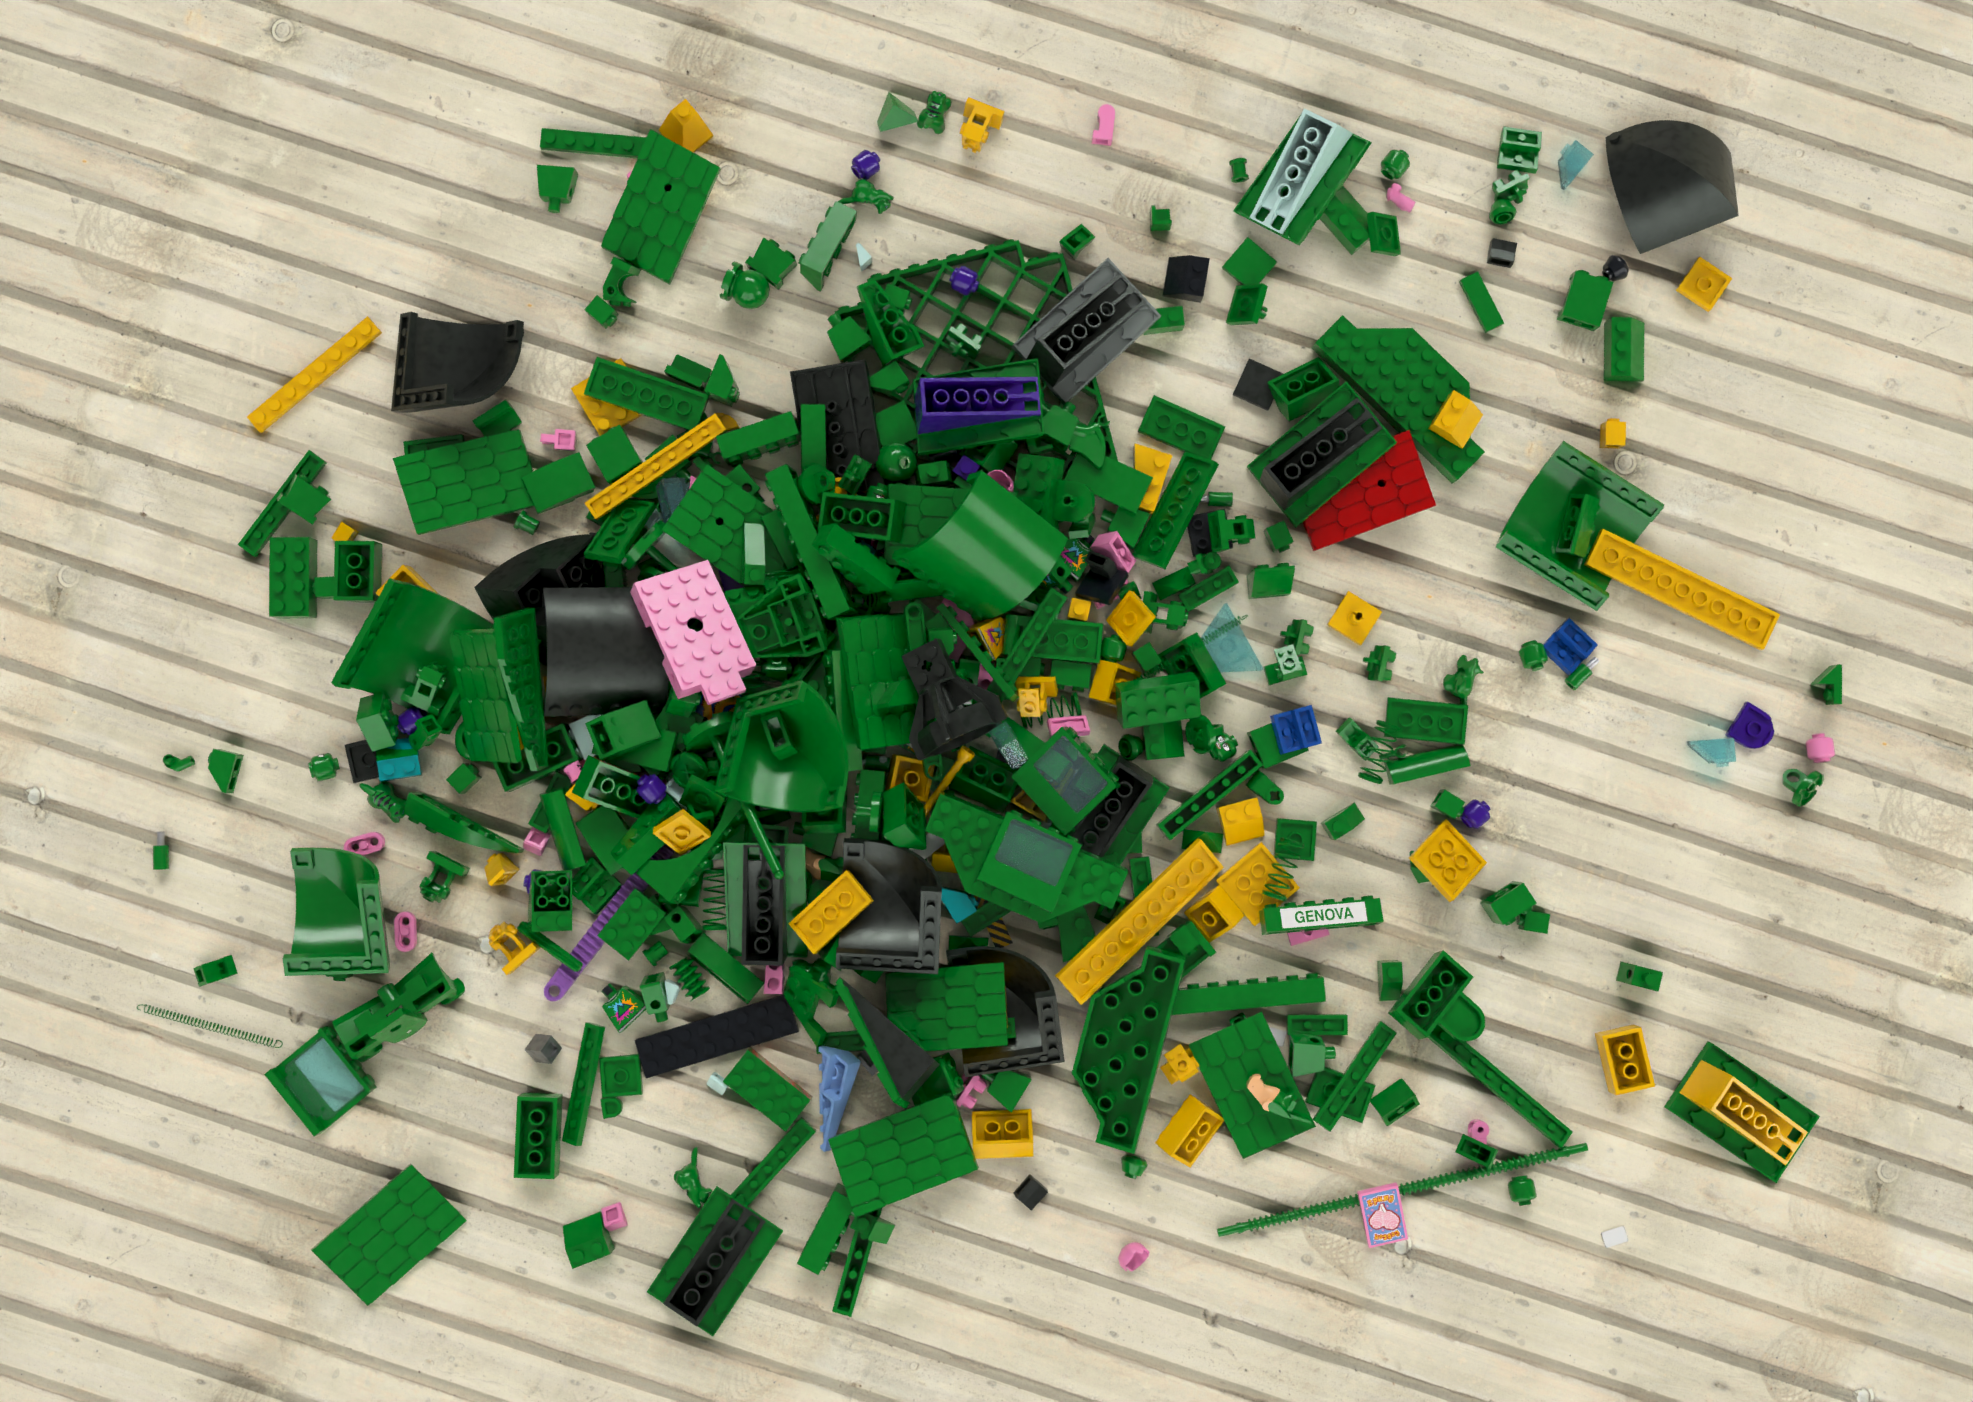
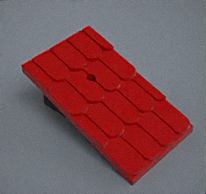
[1303,430,1436,551]

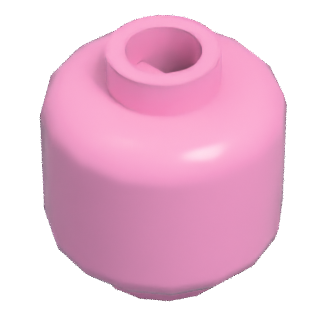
[1806,733,1835,763]

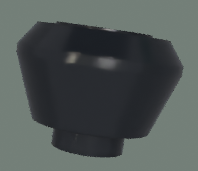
[1602,255,1629,281]

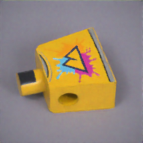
[967,616,1006,661]

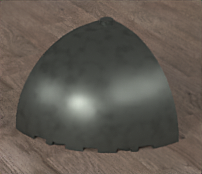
[474,534,604,666]

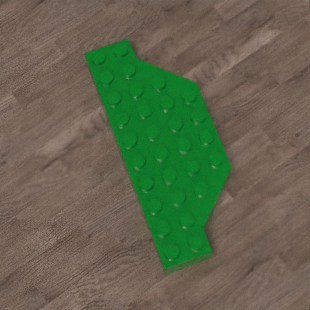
[1312,315,1485,484]
[925,791,1128,923]
[1072,946,1187,1154]

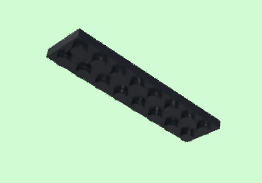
[635,995,799,1078]

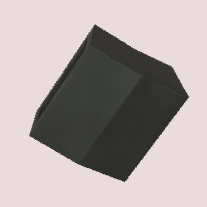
[1487,238,1517,268]
[1084,550,1118,579]
[1013,1174,1048,1211]

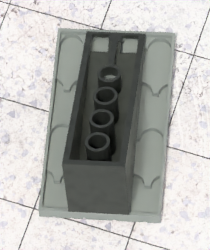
[1012,258,1161,405]

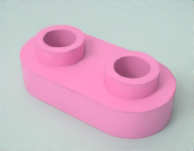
[344,832,385,856]
[394,911,417,952]

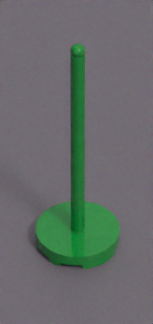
[621,519,679,572]
[682,711,784,880]

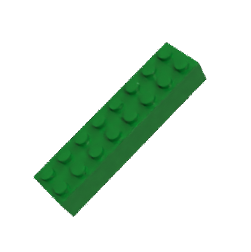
[765,464,858,623]

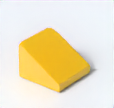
[331,521,359,541]

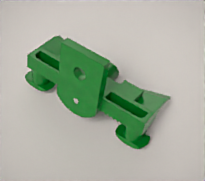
[332,952,465,1062]

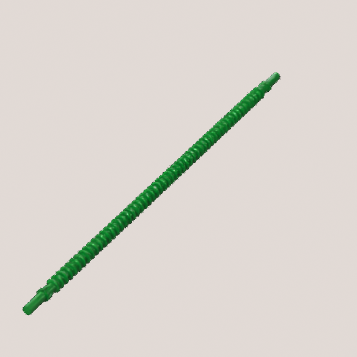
[1217,1143,1588,1237]

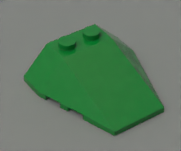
[735,573,827,658]

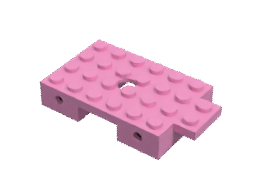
[630,560,756,705]

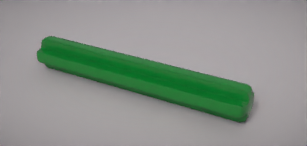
[517,921,583,972]

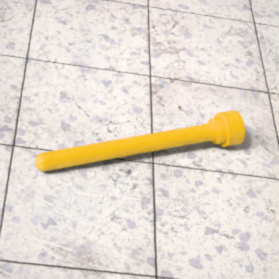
[924,746,975,817]

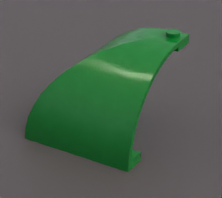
[714,680,848,812]
[282,848,390,976]

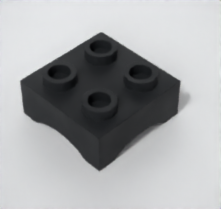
[1187,509,1233,557]

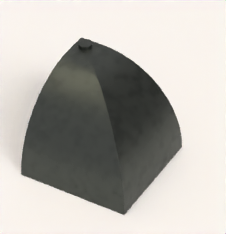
[1606,120,1739,254]
[391,312,524,413]
[836,838,942,974]
[946,946,1065,1077]

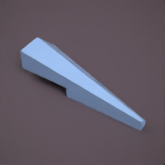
[819,1046,861,1152]

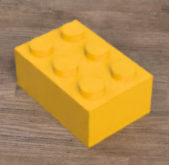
[1595,1024,1655,1095]

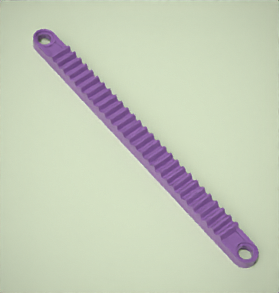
[544,776,712,1001]

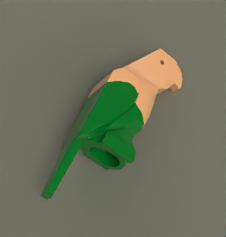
[805,846,844,882]
[1246,1074,1312,1124]

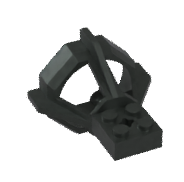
[901,638,1007,760]

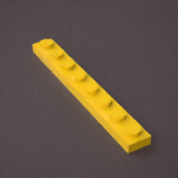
[247,316,382,433]
[585,413,727,520]

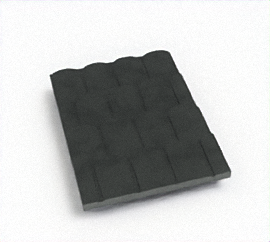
[790,359,887,495]

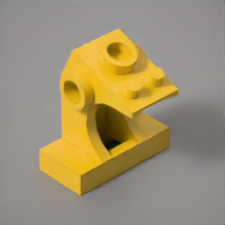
[959,97,1005,153]
[1015,677,1058,717]
[488,922,541,975]
[1160,1044,1200,1085]

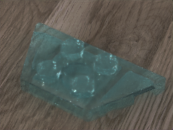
[1201,603,1263,673]

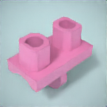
[956,1074,988,1109]

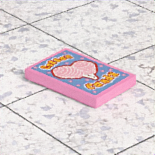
[1357,1182,1408,1248]

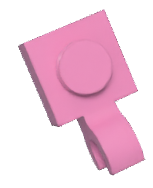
[540,429,576,451]

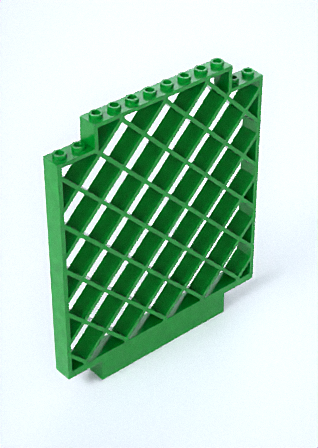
[835,239,1118,523]

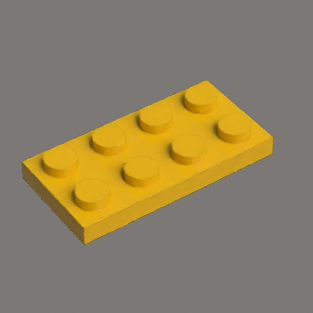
[788,870,874,954]

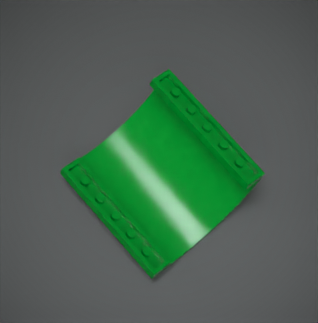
[1496,441,1665,611]
[892,470,1068,621]
[331,578,493,735]

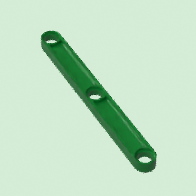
[904,602,943,780]

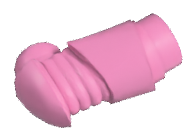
[1386,183,1416,213]

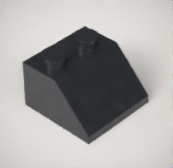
[1162,255,1210,303]

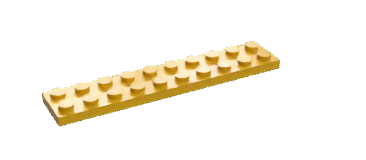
[1584,529,1780,650]
[1055,838,1224,1005]

